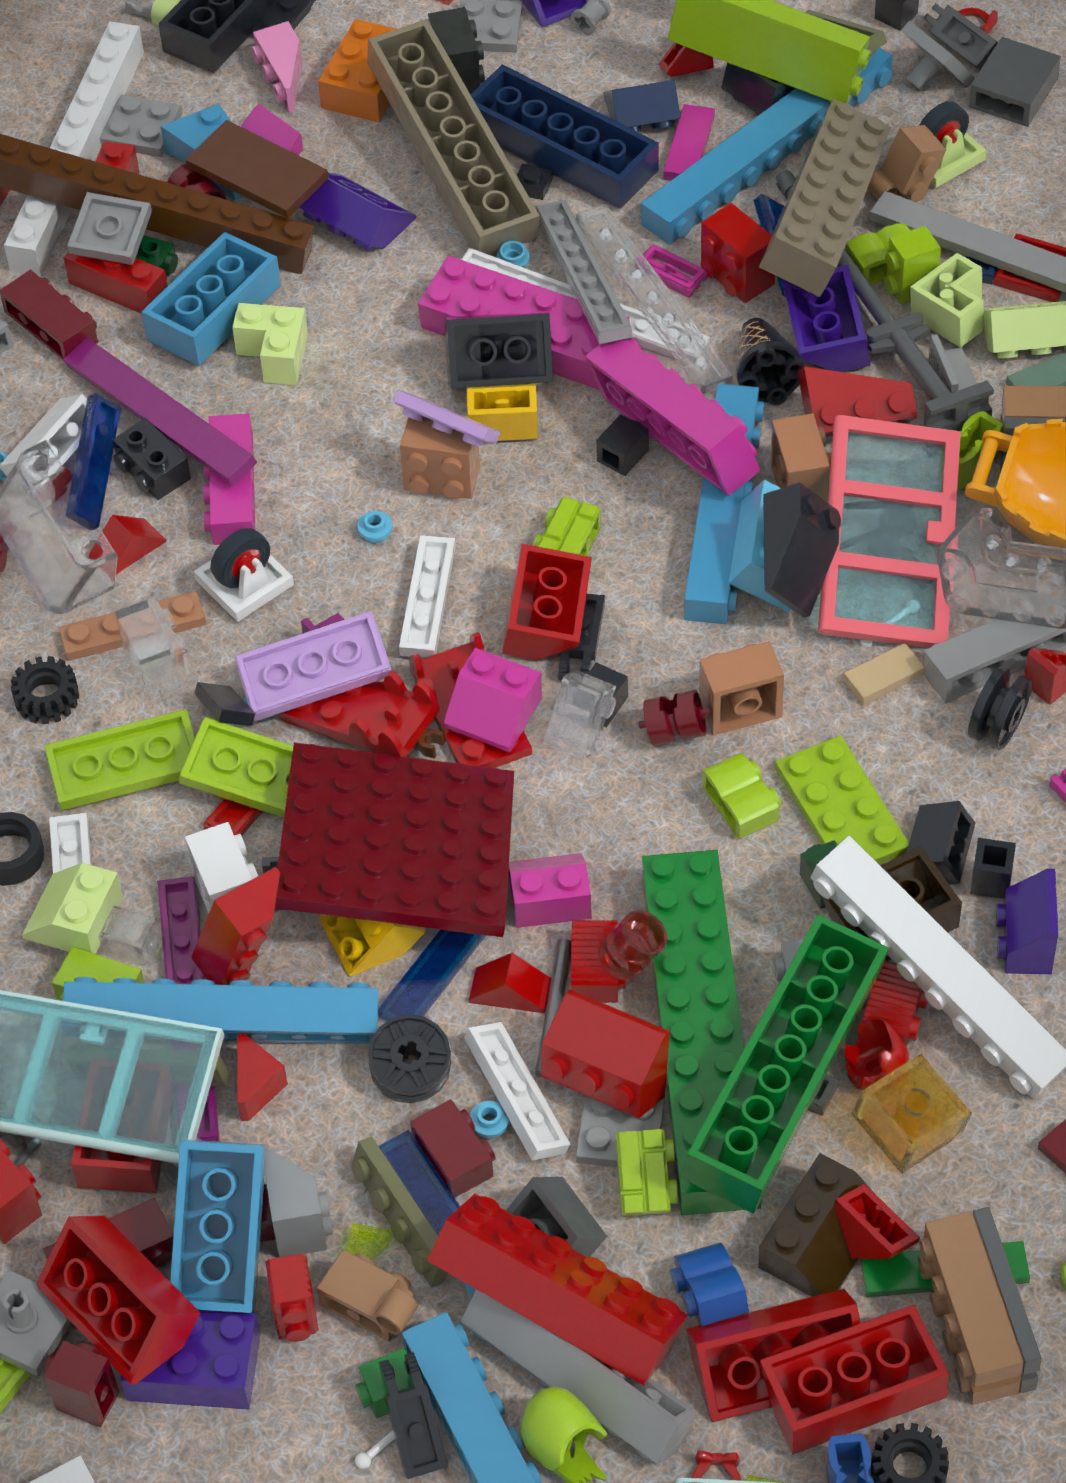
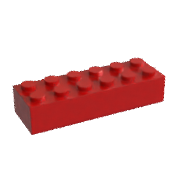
[427,1193,688,1386]

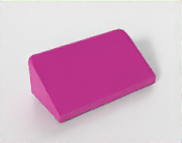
[241,104,303,155]

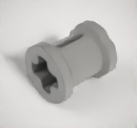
[571,0,611,34]

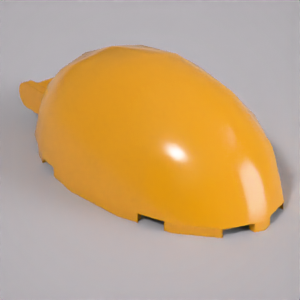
[965,419,1066,556]

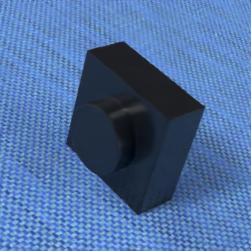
[517,163,553,200]

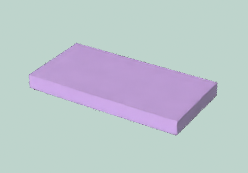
[234,611,392,722]

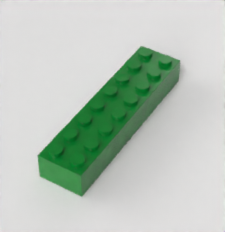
[680,914,889,1214]

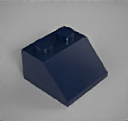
[603,80,681,132]

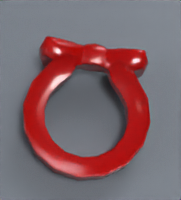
[958,7,998,34]
[692,1450,741,1481]

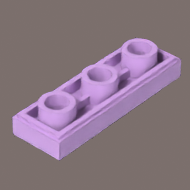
[393,390,501,447]

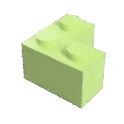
[910,253,984,348]
[233,303,308,386]

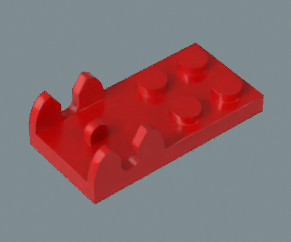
[409,632,532,768]
[279,671,440,758]

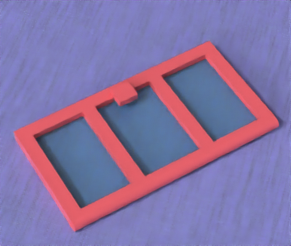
[818,415,961,649]

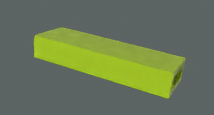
[667,0,872,103]

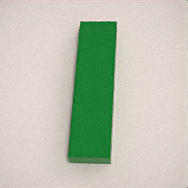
[861,1241,1030,1298]

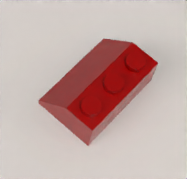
[502,543,592,660]
[191,867,280,985]
[540,990,670,1119]

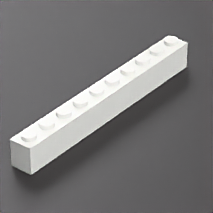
[4,21,144,277]

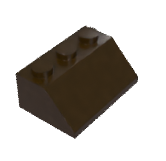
[822,846,962,961]
[758,1153,872,1297]

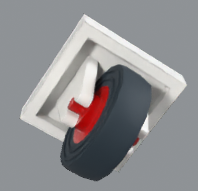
[194,528,294,622]

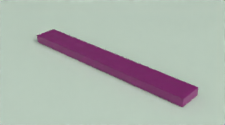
[63,337,257,486]
[157,876,220,1142]

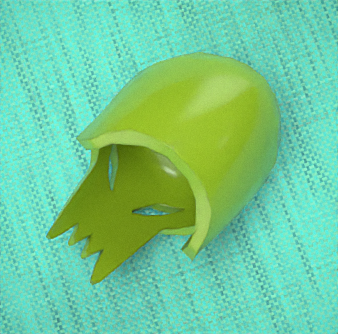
[520,1386,608,1483]

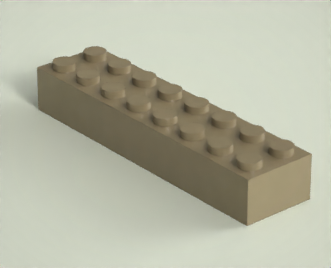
[367,19,540,255]
[759,98,891,297]

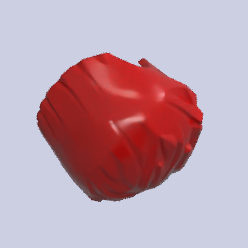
[843,1017,909,1091]

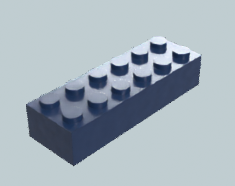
[470,64,659,209]

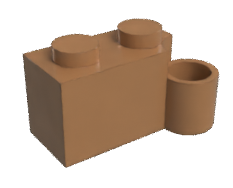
[867,125,947,202]
[317,1250,418,1342]

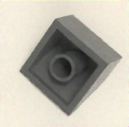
[505,1176,607,1257]

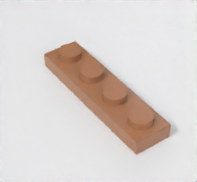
[58,591,206,661]

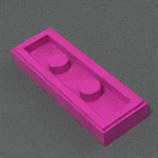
[663,104,715,181]

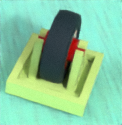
[919,101,987,188]

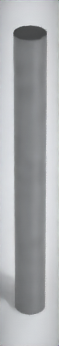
[535,938,571,1078]

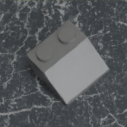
[265,1149,333,1257]

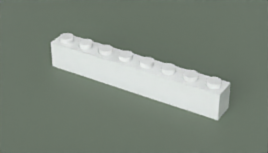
[810,836,1066,1099]

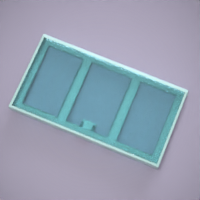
[0,990,224,1164]

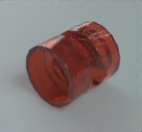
[598,910,668,980]

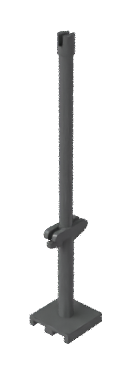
[775,170,994,459]

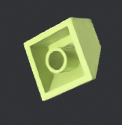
[22,863,123,954]

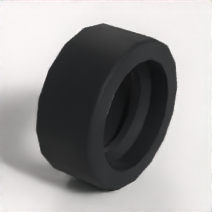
[0,812,44,886]

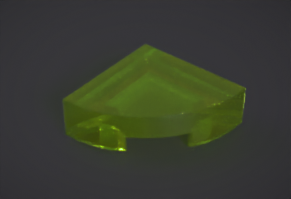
[345,1223,393,1260]

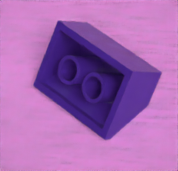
[299,172,417,251]
[782,265,871,372]

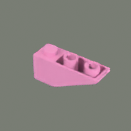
[251,21,302,113]

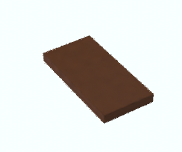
[185,120,329,218]

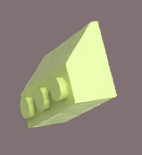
[983,301,1066,358]

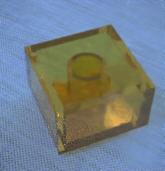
[851,1053,972,1174]

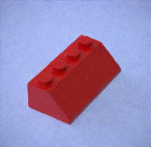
[36,1215,200,1384]
[686,1288,861,1422]
[760,1304,949,1455]

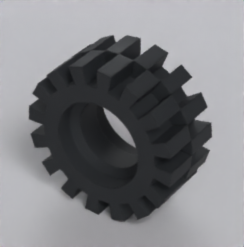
[11,656,80,724]
[871,1423,949,1483]

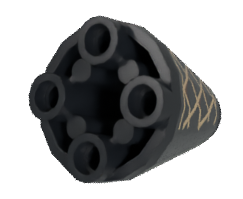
[736,318,804,405]

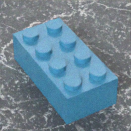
[141,232,281,366]
[170,1139,267,1313]

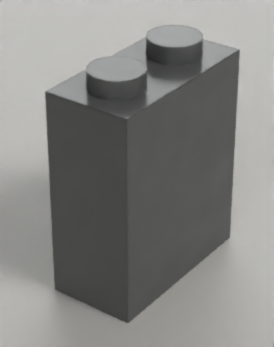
[969,37,1061,127]

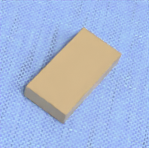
[843,643,925,705]

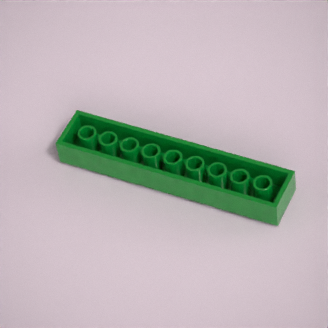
[642,850,762,1216]

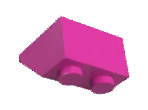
[444,648,542,752]
[509,853,592,928]

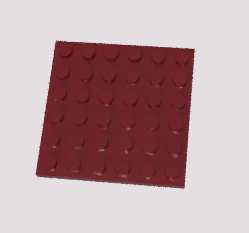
[275,742,514,937]

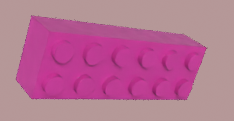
[418,255,630,390]
[585,338,761,496]

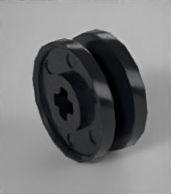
[968,666,1033,750]
[368,1014,451,1103]

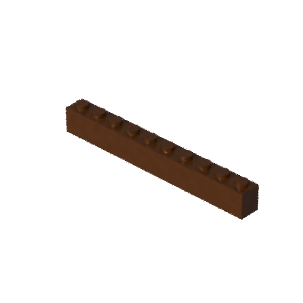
[0,134,314,274]

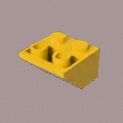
[467,383,538,441]
[318,914,426,976]

